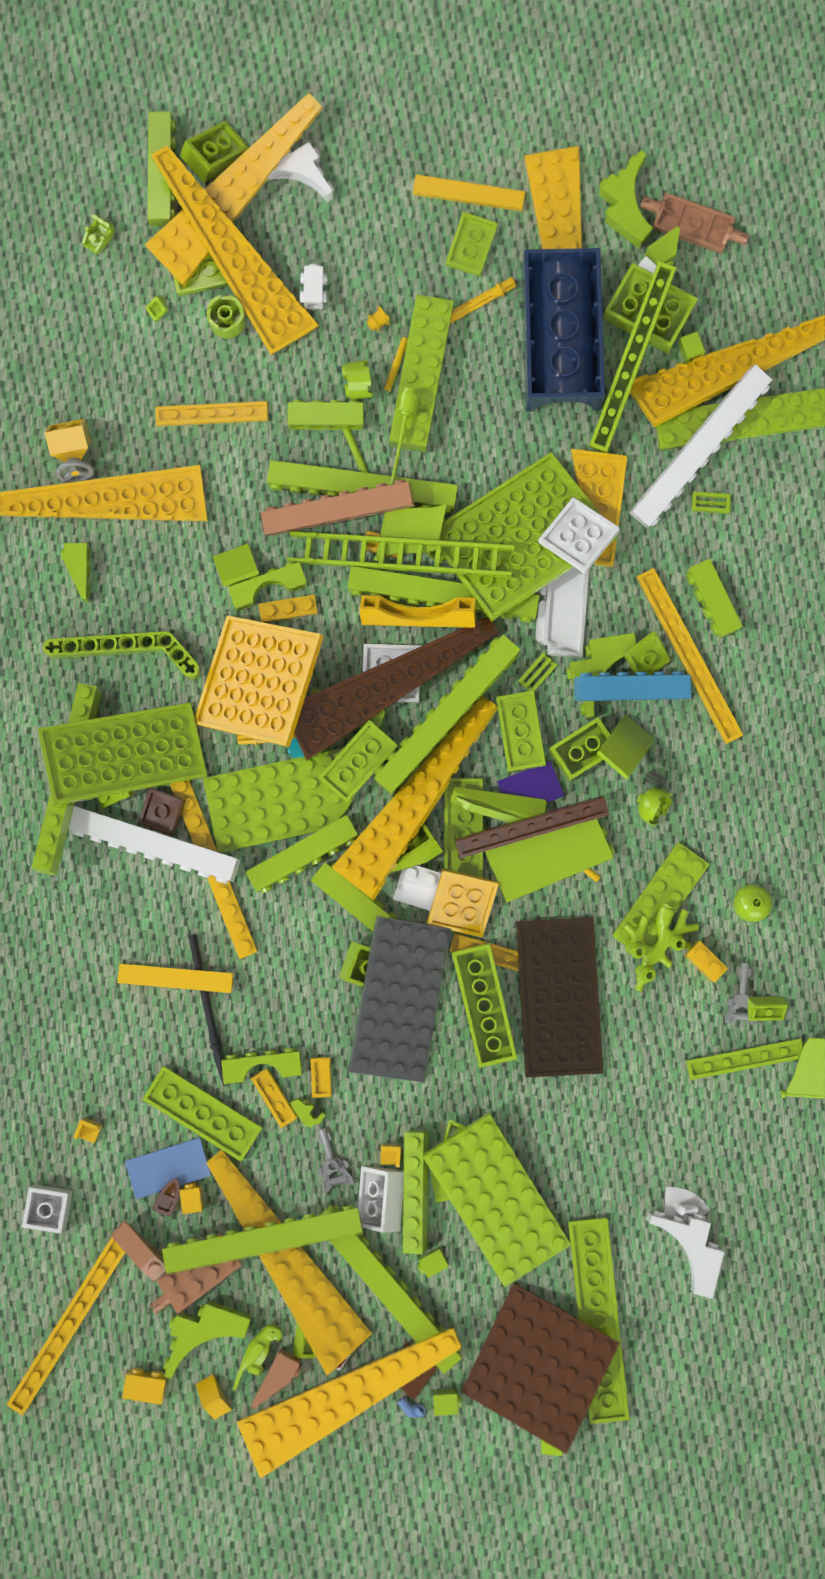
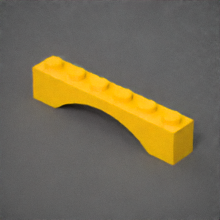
[359,595,477,628]

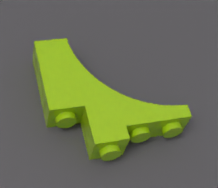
[599,150,653,249]
[566,633,636,720]
[163,1300,252,1379]

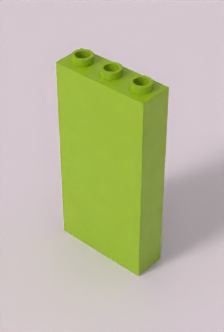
[484,818,615,903]

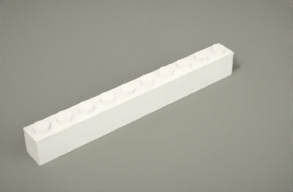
[629,365,772,527]
[68,806,241,884]

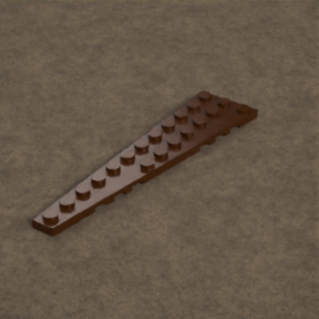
[294,617,498,761]

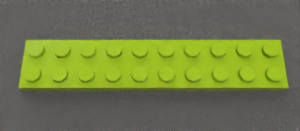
[656,388,825,451]
[568,1217,629,1424]

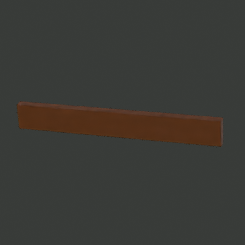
[454,795,609,858]

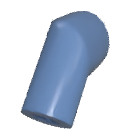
[397,1396,426,1418]

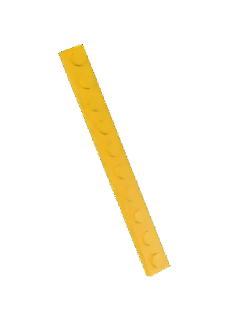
[636,568,743,745]
[170,781,258,959]
[6,1237,125,1416]

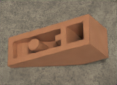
[111,1221,165,1281]
[251,1348,302,1409]

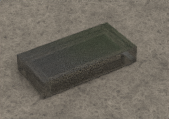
[642,770,668,788]

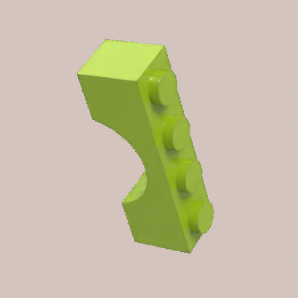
[228,561,308,612]
[221,1048,303,1084]

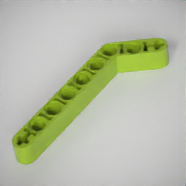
[43,631,201,680]

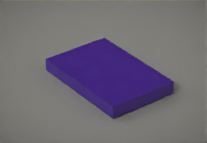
[497,761,564,803]

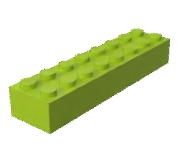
[389,294,453,453]

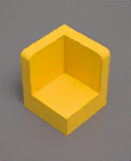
[73,1117,103,1143]
[380,1144,401,1167]

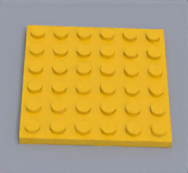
[194,615,324,748]

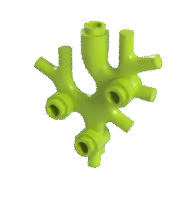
[622,903,699,992]

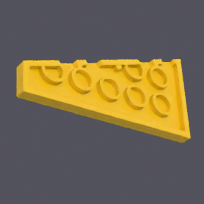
[571,449,627,568]

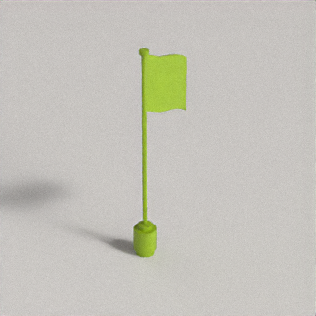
[373,387,447,561]
[780,1037,825,1099]

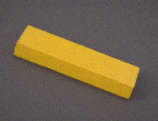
[250,1068,298,1128]

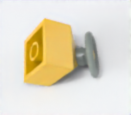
[44,418,94,483]

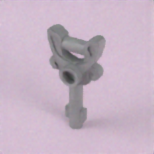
[725,963,757,1025]
[318,1127,354,1193]

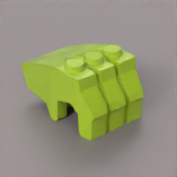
[82,214,115,255]
[290,1097,326,1128]

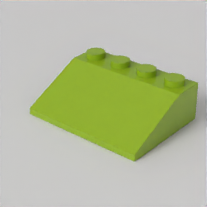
[603,263,698,354]

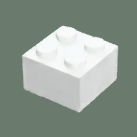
[22,1184,73,1234]

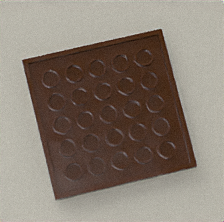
[461,1283,620,1455]

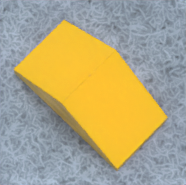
[196,1374,232,1420]

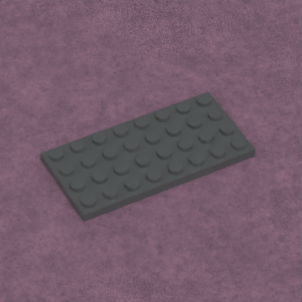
[348,916,451,1082]

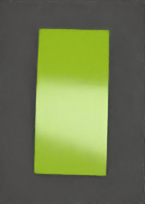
[597,714,654,780]

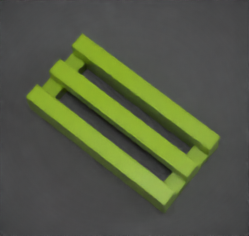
[691,491,731,514]
[518,653,557,691]

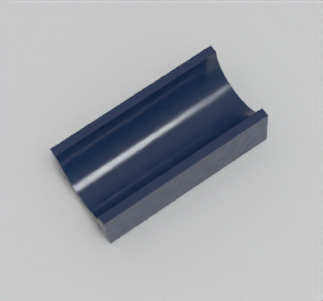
[522,248,605,412]

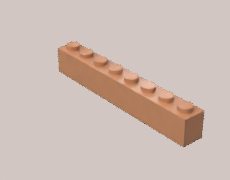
[261,479,415,536]

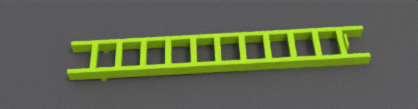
[287,531,516,578]

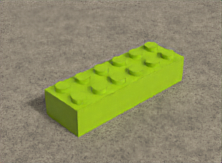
[452,942,517,1068]

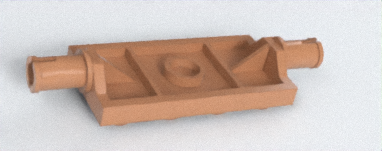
[640,193,749,254]
[150,1232,243,1314]

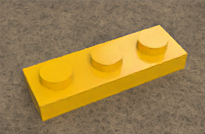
[258,595,318,623]

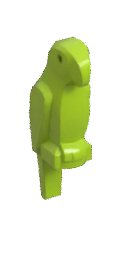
[233,1323,282,1390]

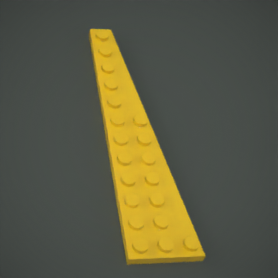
[145,93,322,287]
[630,315,825,427]
[0,465,208,522]
[332,696,498,901]
[237,1327,462,1479]

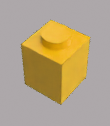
[179,1183,204,1214]

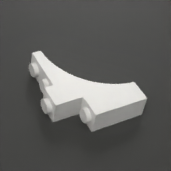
[267,142,334,203]
[647,1211,724,1299]

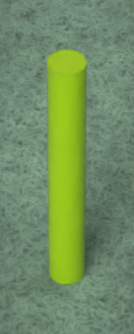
[342,427,369,473]

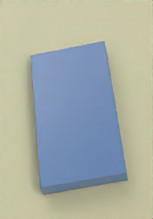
[125,1137,212,1199]

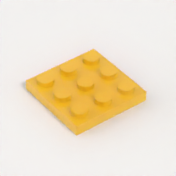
[426,869,499,937]

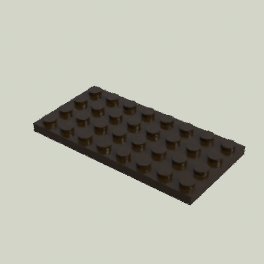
[516,917,603,1078]

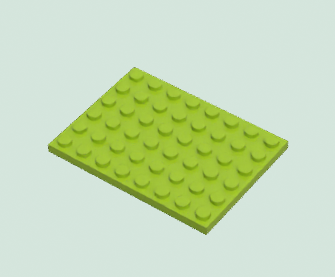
[440,452,618,621]

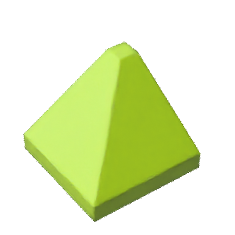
[145,295,168,322]

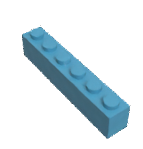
[574,671,691,701]

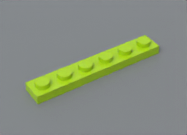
[685,1038,803,1080]

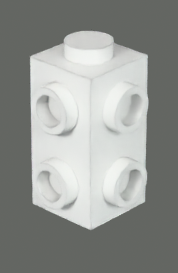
[300,264,327,309]

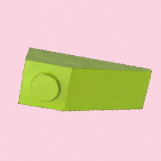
[61,543,90,603]

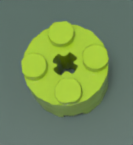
[206,295,246,339]
[342,359,373,401]

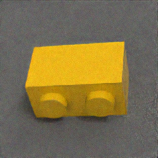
[683,941,728,983]
[122,1367,168,1405]

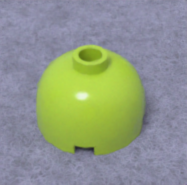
[637,787,673,827]
[733,884,773,922]

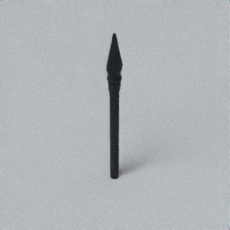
[188,934,225,1086]

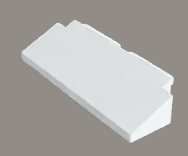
[535,567,589,658]

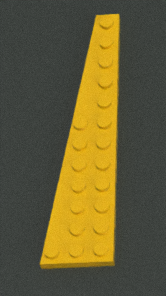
[151,145,319,355]
[524,146,581,249]
[206,1150,372,1376]

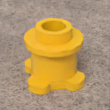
[366,306,390,332]

